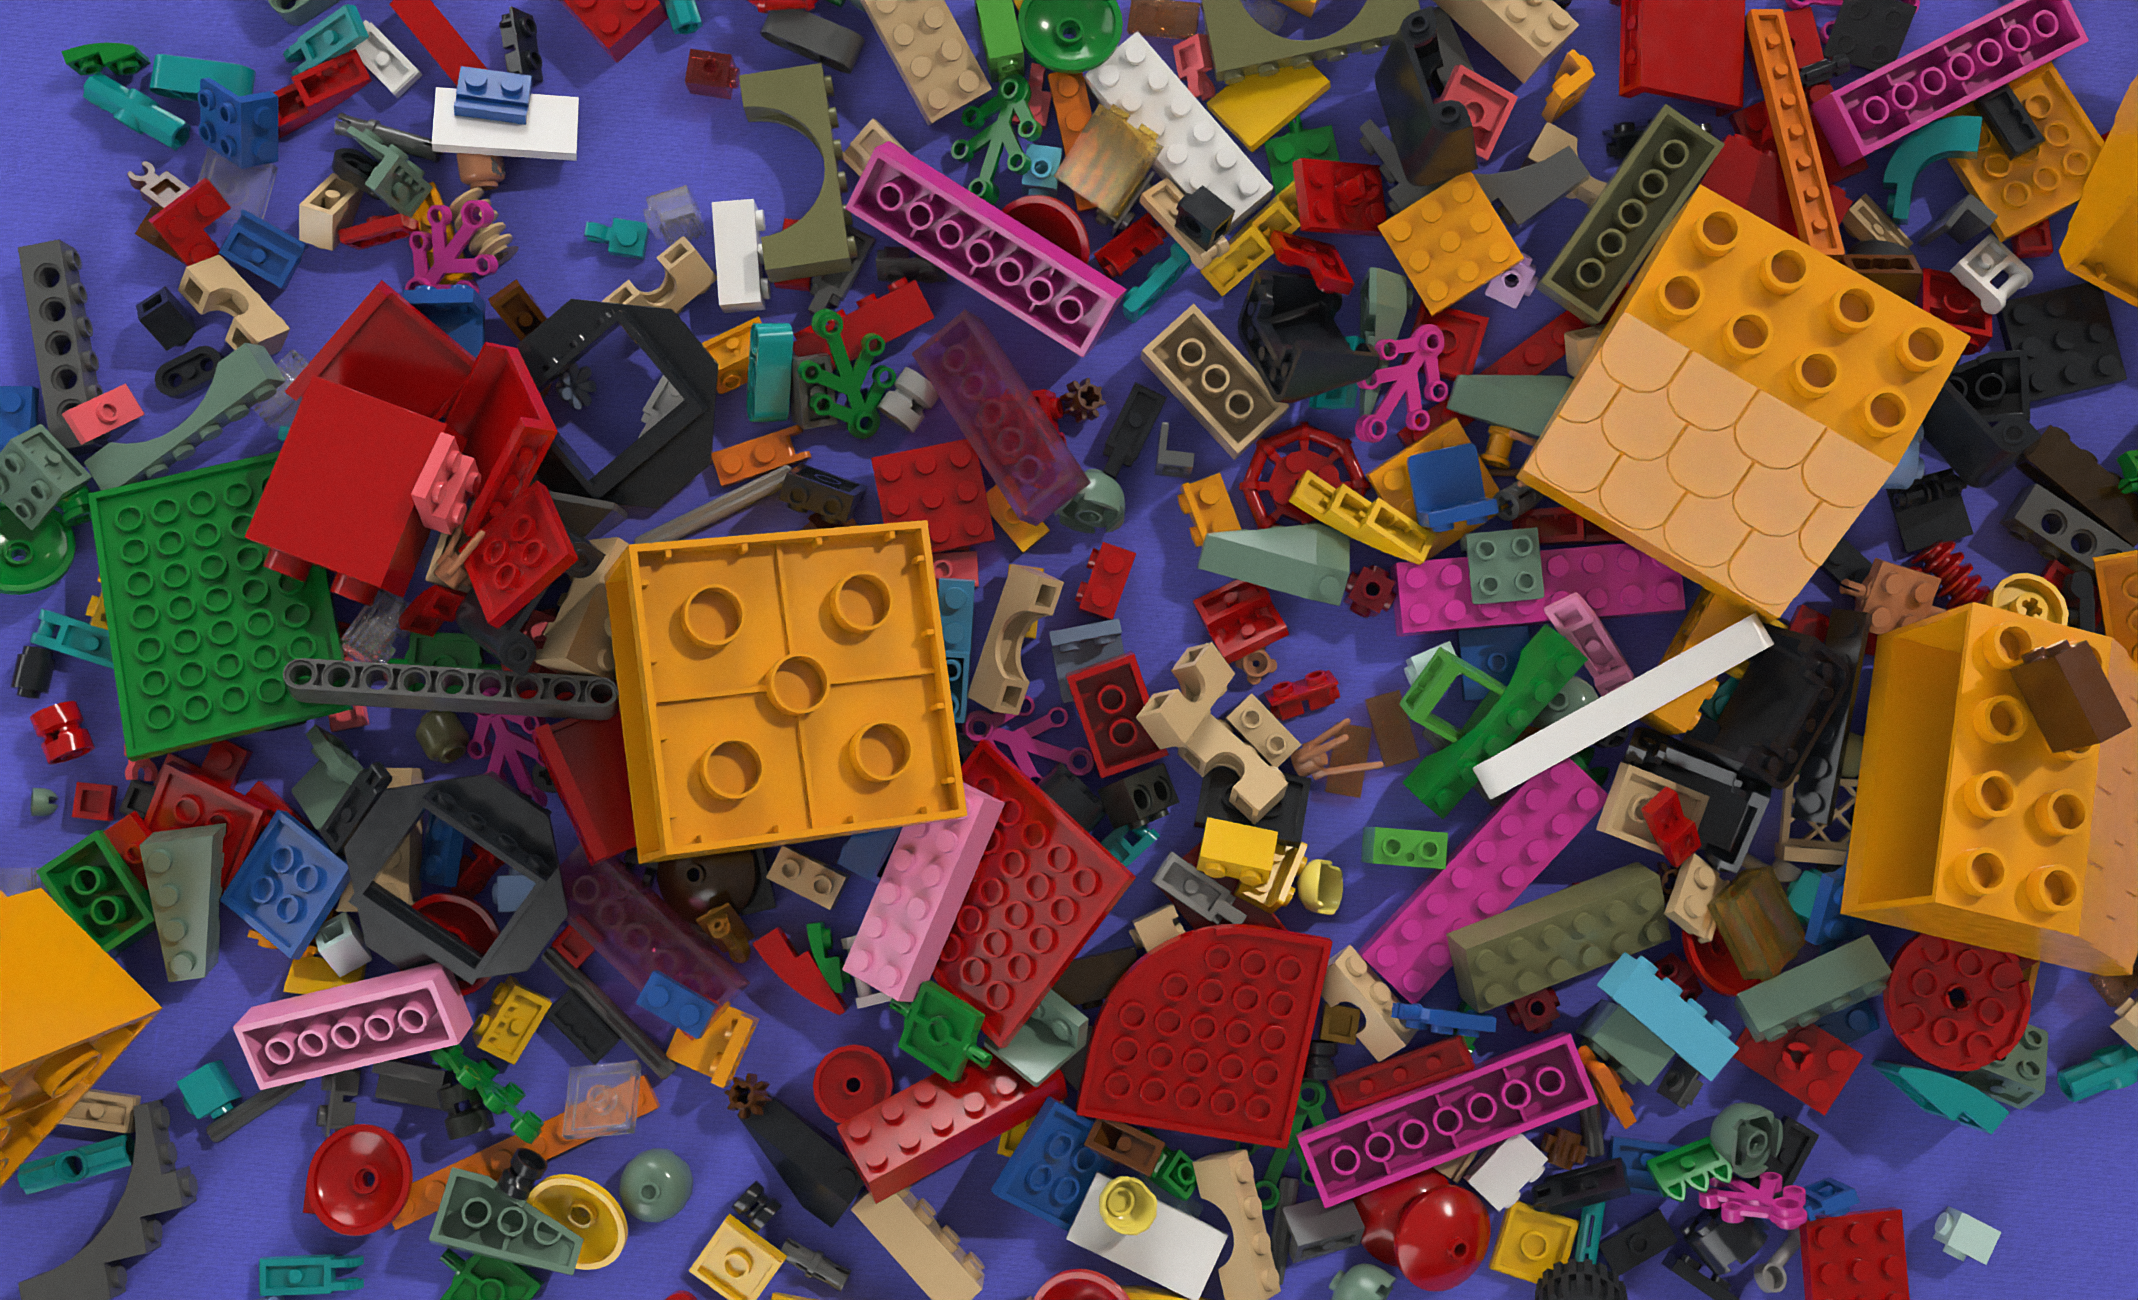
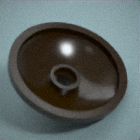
[657,849,758,925]

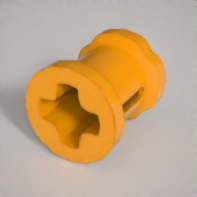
[1480,426,1516,469]

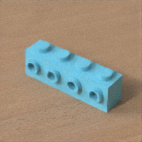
[1597,952,1739,1081]

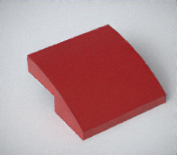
[1193,579,1289,664]

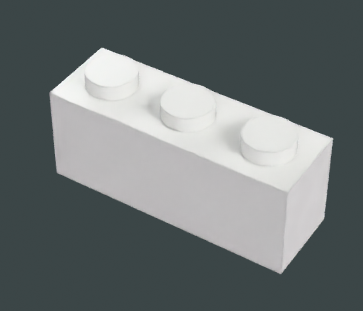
[712,199,771,313]

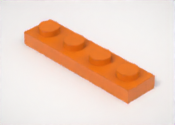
[1047,72,1109,213]

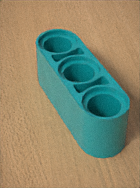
[149,54,256,102]
[746,323,793,422]

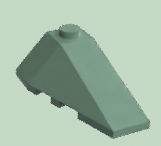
[1359,267,1413,417]
[1446,375,1574,440]
[1197,522,1350,606]
[429,1167,584,1276]

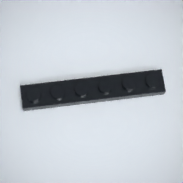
[1792,608,1872,825]

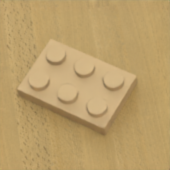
[1596,762,1709,856]

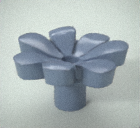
[555,363,596,409]

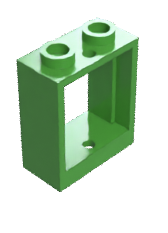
[974,0,1025,84]
[1399,647,1507,743]
[1361,827,1448,869]

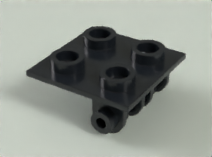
[1823,0,1918,72]
[1886,468,1974,553]

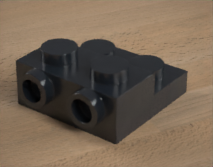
[779,463,868,525]

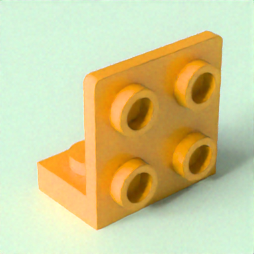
[665,991,760,1088]

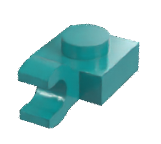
[584,218,650,260]

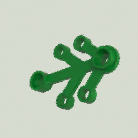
[951,74,1042,205]
[798,309,896,439]
[429,1044,544,1144]
[1235,1078,1326,1210]

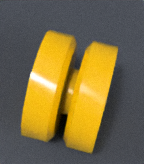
[1980,573,2069,626]

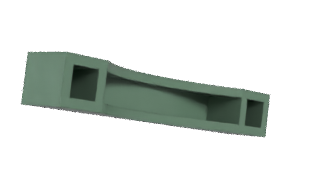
[84,343,286,490]

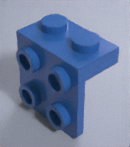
[198,77,278,169]
[403,284,486,359]
[1407,443,1499,532]

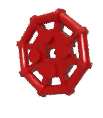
[1239,421,1370,530]

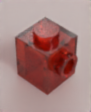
[685,48,740,100]

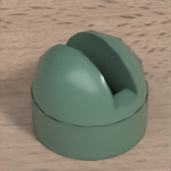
[30,788,58,816]

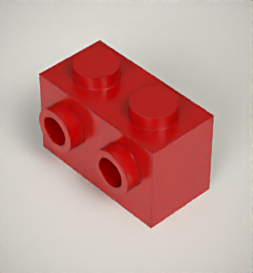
[1075,542,1136,621]

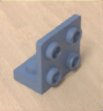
[1049,618,1124,703]

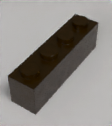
[2015,425,2138,547]
[1051,946,1138,1010]

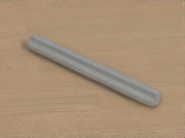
[634,465,791,544]

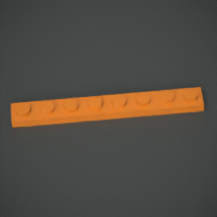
[1745,9,1845,261]
[392,1074,660,1230]

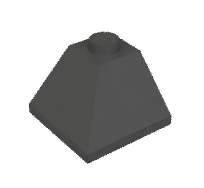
[549,491,628,540]

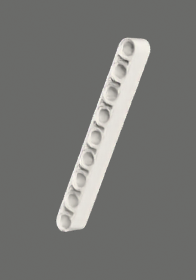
[1472,612,1774,800]

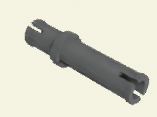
[334,113,443,163]

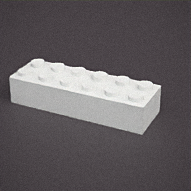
[1084,31,1274,237]

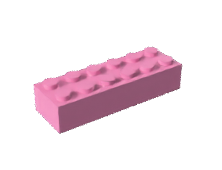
[842,782,1005,1002]
[233,962,474,1090]

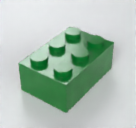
[36,830,157,958]

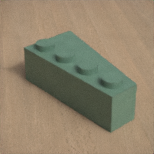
[139,823,226,982]
[1734,934,1892,1042]

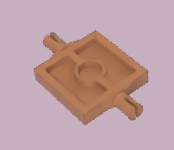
[1839,558,1947,635]

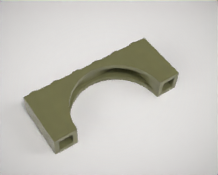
[1200,0,1420,84]
[739,63,858,283]

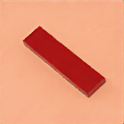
[1327,1034,1475,1115]

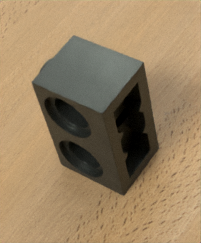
[1097,763,1180,831]

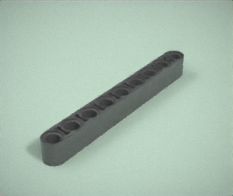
[283,658,619,720]

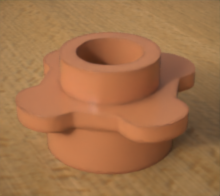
[1235,647,1277,685]

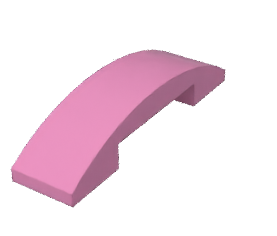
[1544,592,1635,696]

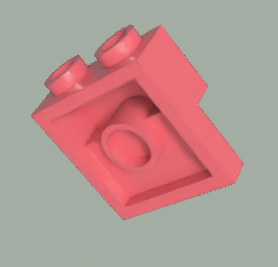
[1433,64,1518,162]
[411,432,481,535]

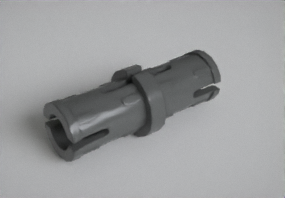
[781,1237,851,1292]

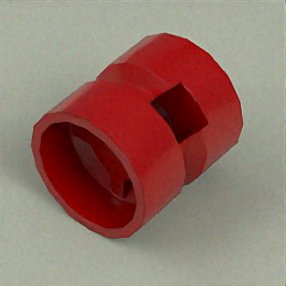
[30,701,95,765]

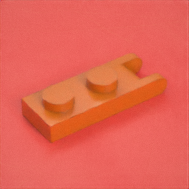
[712,425,812,488]
[1577,1045,1637,1129]

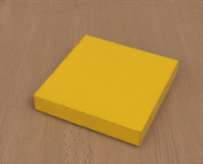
[1488,1200,1580,1284]
[689,1213,787,1300]

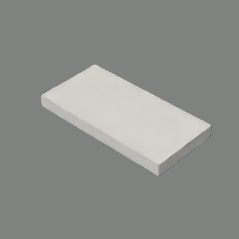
[432,87,579,161]
[1066,1171,1228,1300]

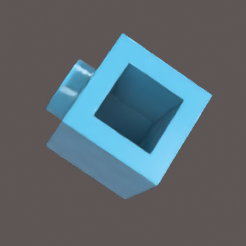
[1022,143,1062,198]

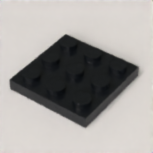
[1996,282,2127,403]

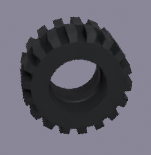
[1535,1258,1628,1300]

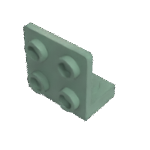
[346,125,433,218]
[0,424,92,530]
[1460,527,1544,605]
[291,724,363,831]
[984,989,1089,1087]
[1955,1024,2048,1110]

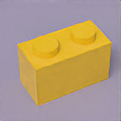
[1196,817,1278,886]

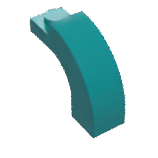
[1883,116,1983,225]

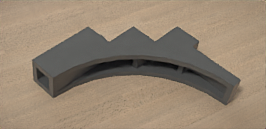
[1359,119,1590,229]
[18,1099,198,1300]

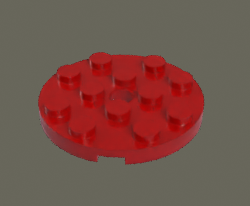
[1883,932,2031,1071]

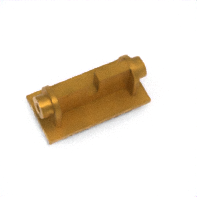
[696,903,755,963]

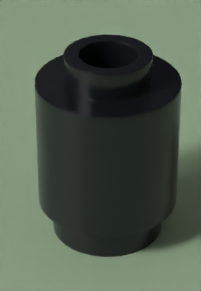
[10,646,56,699]

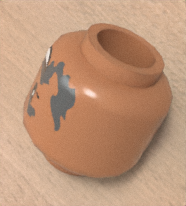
[456,153,506,191]

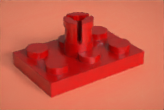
[1292,158,1387,236]
[1732,1023,1864,1116]

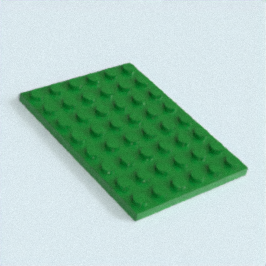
[88,451,354,762]

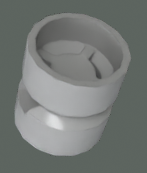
[877,367,942,433]

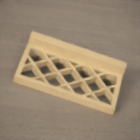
[1774,774,1858,865]

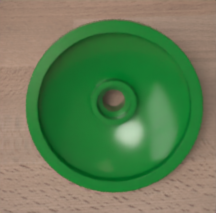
[1018,0,1123,74]
[0,501,76,595]

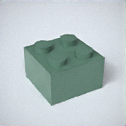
[1575,999,1676,1086]

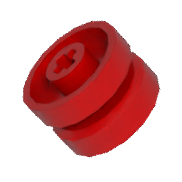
[813,1044,895,1124]

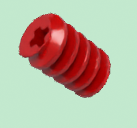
[1910,539,1990,609]

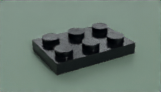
[1194,766,1312,848]

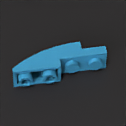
[938,577,975,723]

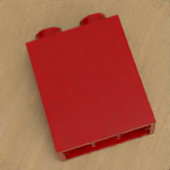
[245,375,468,607]

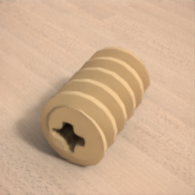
[449,187,519,268]

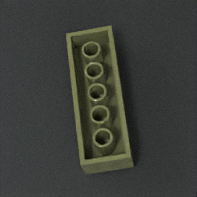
[1535,104,1725,327]
[1446,862,1671,1014]

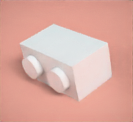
[1462,1133,1548,1212]

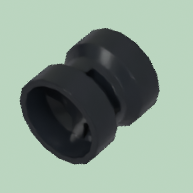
[1303,1040,1338,1080]
[497,1148,548,1200]
[731,1180,782,1232]

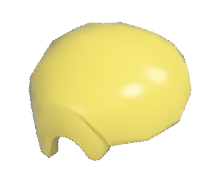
[1297,859,1343,915]
[1099,1176,1157,1236]

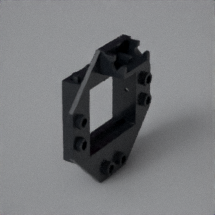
[518,299,719,508]
[344,771,569,984]

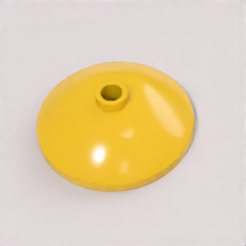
[526,1174,628,1270]

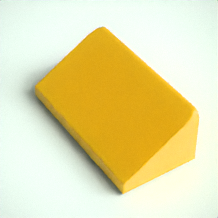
[284,956,366,994]

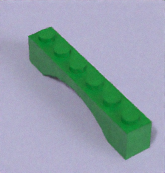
[1402,624,1588,819]

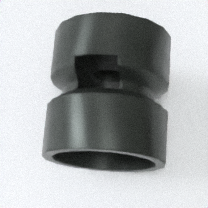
[436,1083,496,1140]

